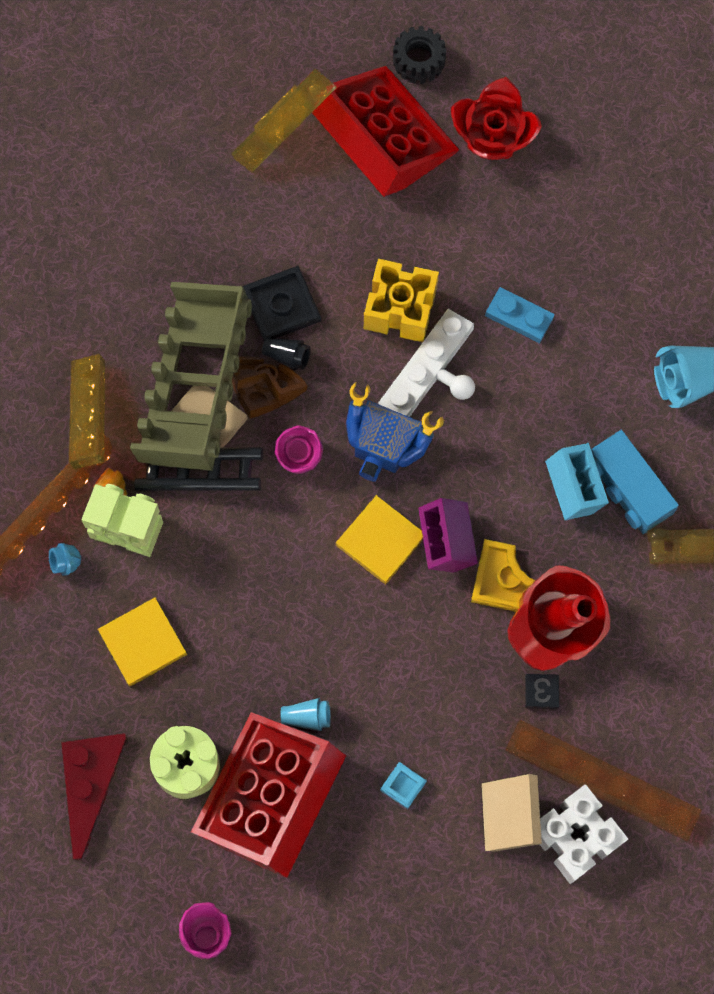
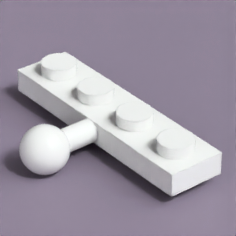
[378,309,475,417]

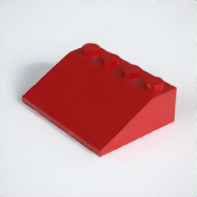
[311,66,459,197]
[191,712,346,878]

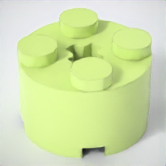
[150,726,220,799]

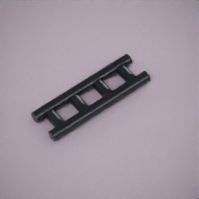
[134,447,264,491]

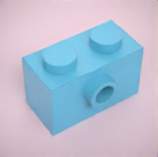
[545,443,609,520]

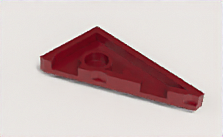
[61,733,127,860]

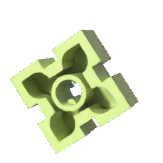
[82,484,163,557]

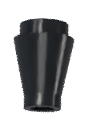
[262,337,311,370]

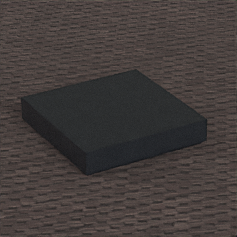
[242,266,321,341]

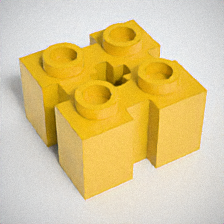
[363,259,439,342]

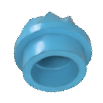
[49,543,81,576]

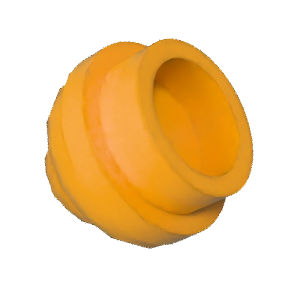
[93,468,127,496]

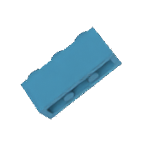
[591,429,679,534]

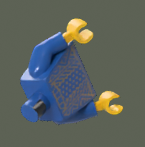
[346,382,444,482]

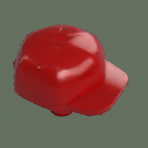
[507,565,610,671]

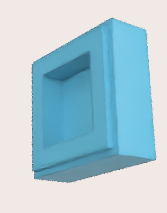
[380,762,427,810]

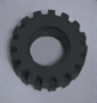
[393,26,446,84]

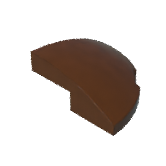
[232,356,308,419]

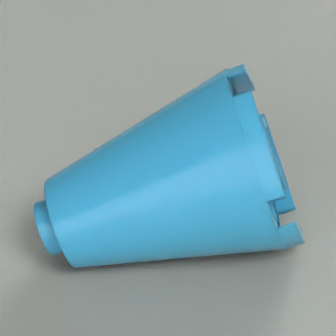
[654,345,714,408]

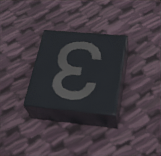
[525,674,559,709]

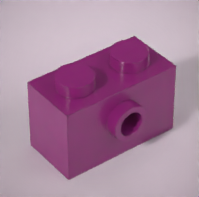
[418,498,478,573]

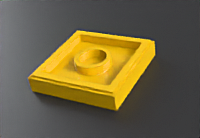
[336,495,423,585]
[98,598,187,687]

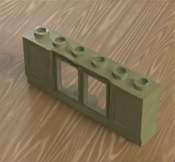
[130,282,252,471]

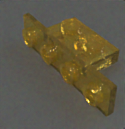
[232,69,337,173]

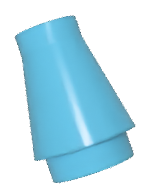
[281,698,331,731]

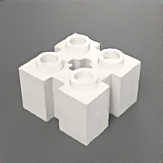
[540,784,628,884]

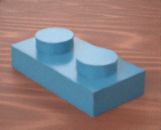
[485,287,555,343]

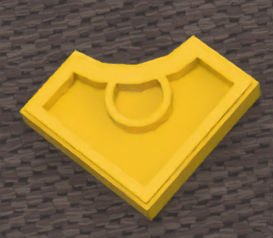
[471,539,535,612]

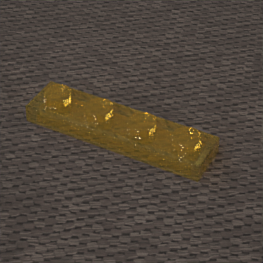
[69,354,105,469]

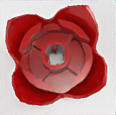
[451,77,542,160]

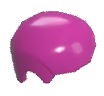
[275,425,323,474]
[179,902,231,959]

